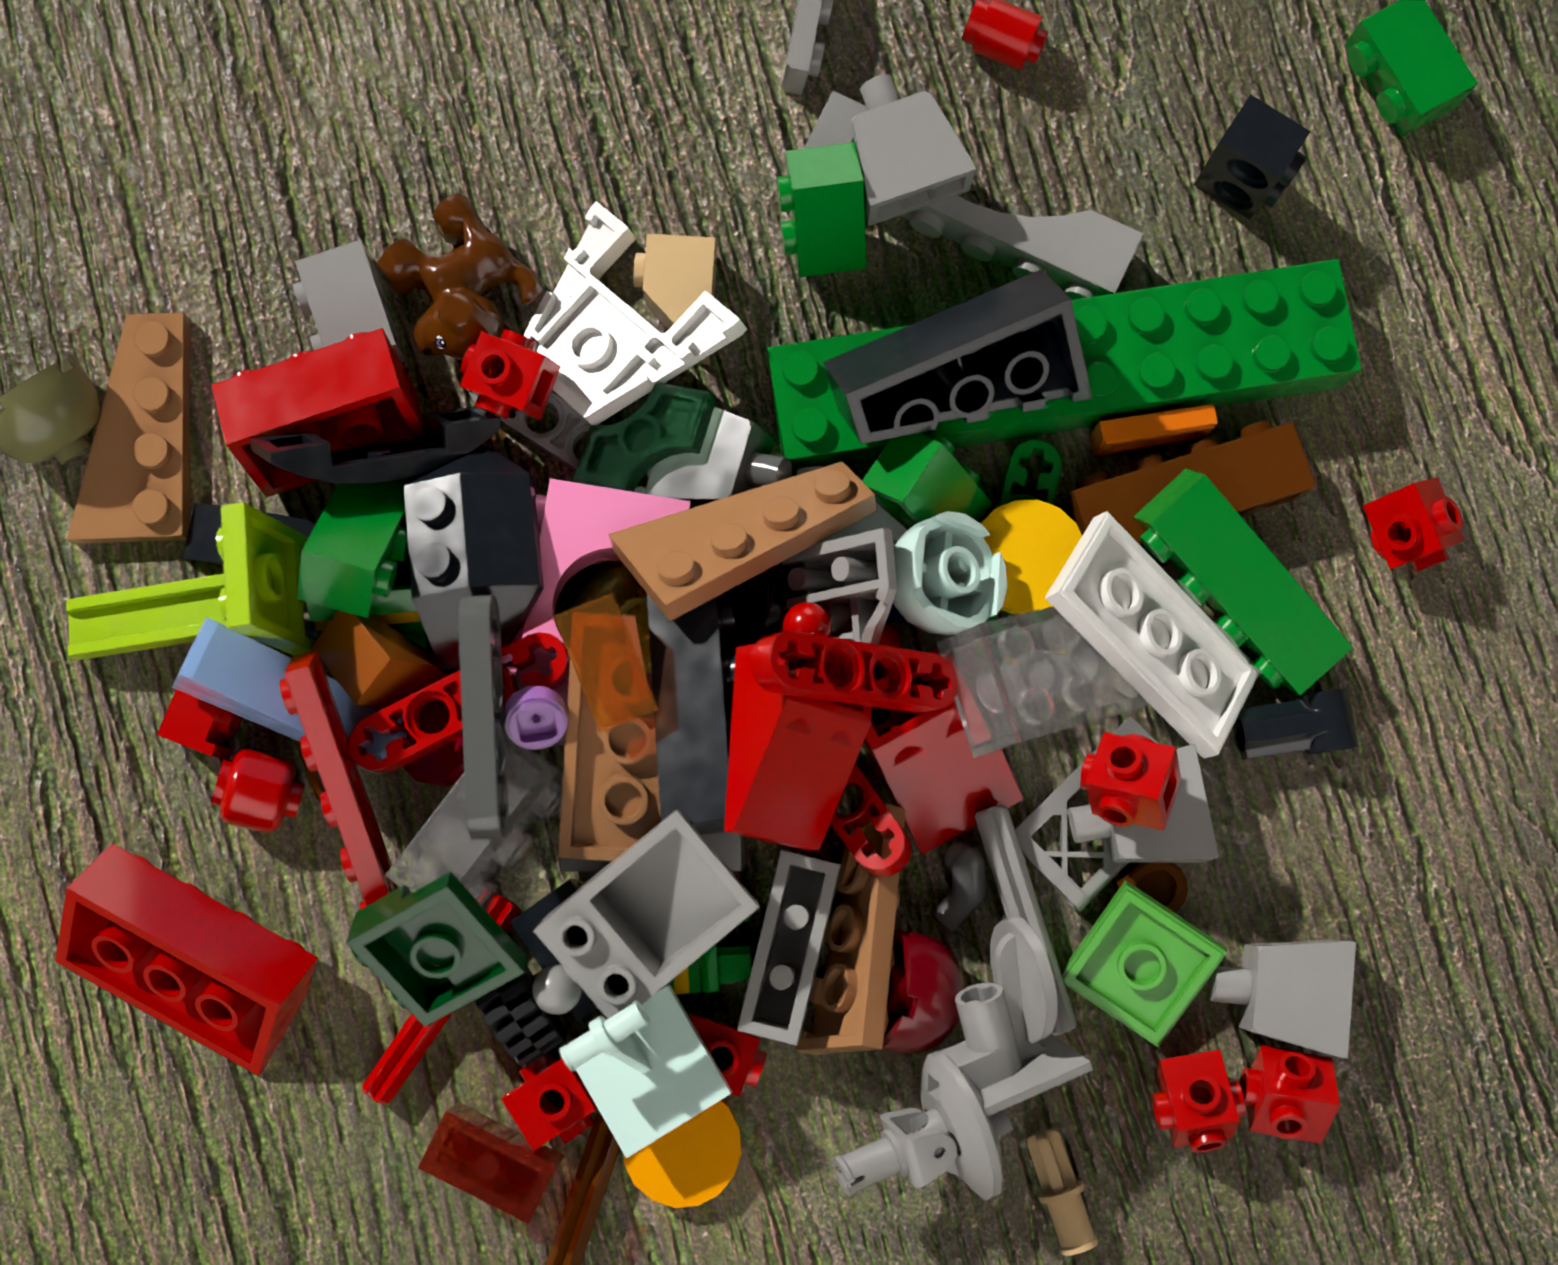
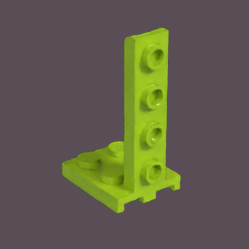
[66,502,315,661]

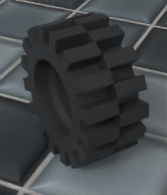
[474,966,567,1068]

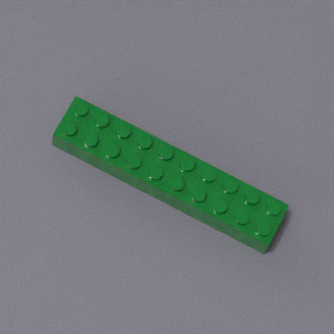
[767,259,1362,474]

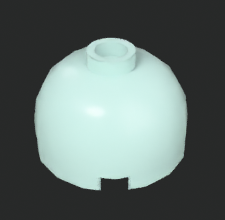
[893,511,1007,635]

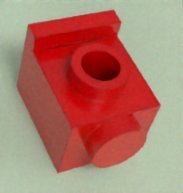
[157,689,243,760]
[690,1011,768,1097]

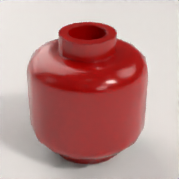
[211,749,305,833]

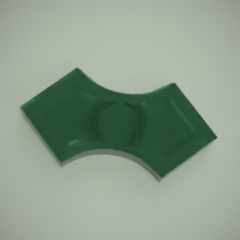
[573,382,717,492]

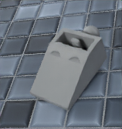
[532,809,760,1019]

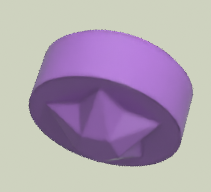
[504,686,568,749]

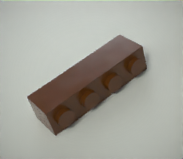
[1064,420,1317,548]

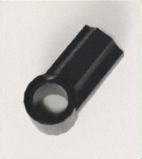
[1233,689,1359,760]

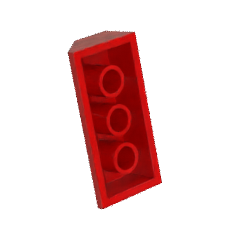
[55,843,318,1076]

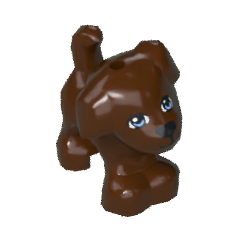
[377,192,543,360]

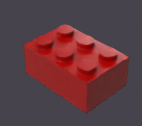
[211,328,424,498]

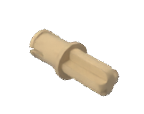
[1026,1128,1098,1256]

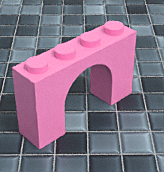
[503,478,691,711]

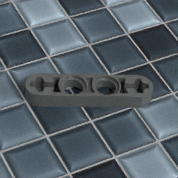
[458,595,509,840]

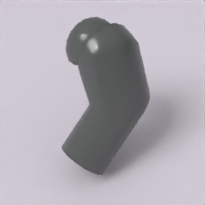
[930,842,986,933]

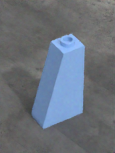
[172,617,407,772]

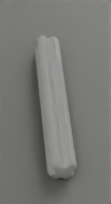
[975,805,1076,1035]

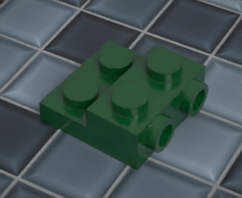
[346,871,528,1027]

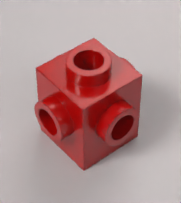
[460,329,561,420]
[1363,477,1465,573]
[1080,732,1181,831]
[1239,1045,1340,1144]
[1152,1049,1246,1153]
[501,1052,597,1151]

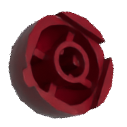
[882,929,968,1054]

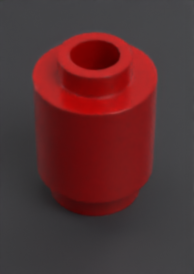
[961,0,1049,71]

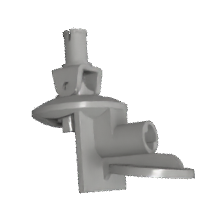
[832,916,1093,1201]

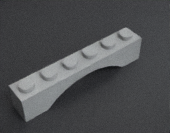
[803,91,1143,300]

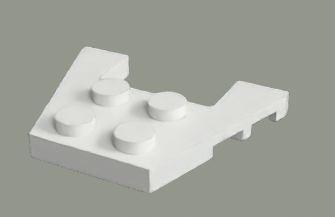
[523,201,747,427]

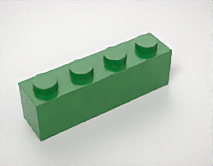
[1133,469,1354,696]

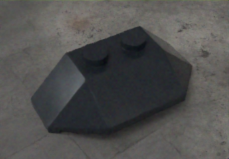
[404,443,544,674]

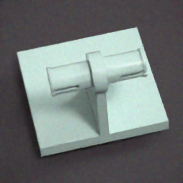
[560,985,733,1158]

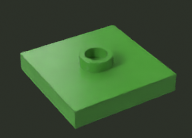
[1060,880,1227,1048]

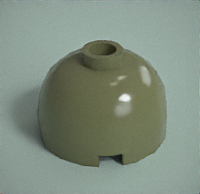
[0,355,101,465]

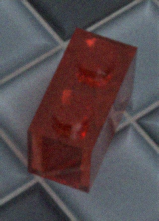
[418,1102,565,1224]

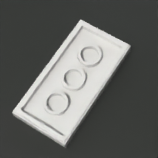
[1045,511,1258,759]

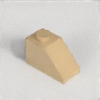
[633,234,717,365]

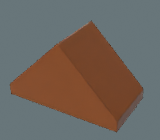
[311,610,443,708]

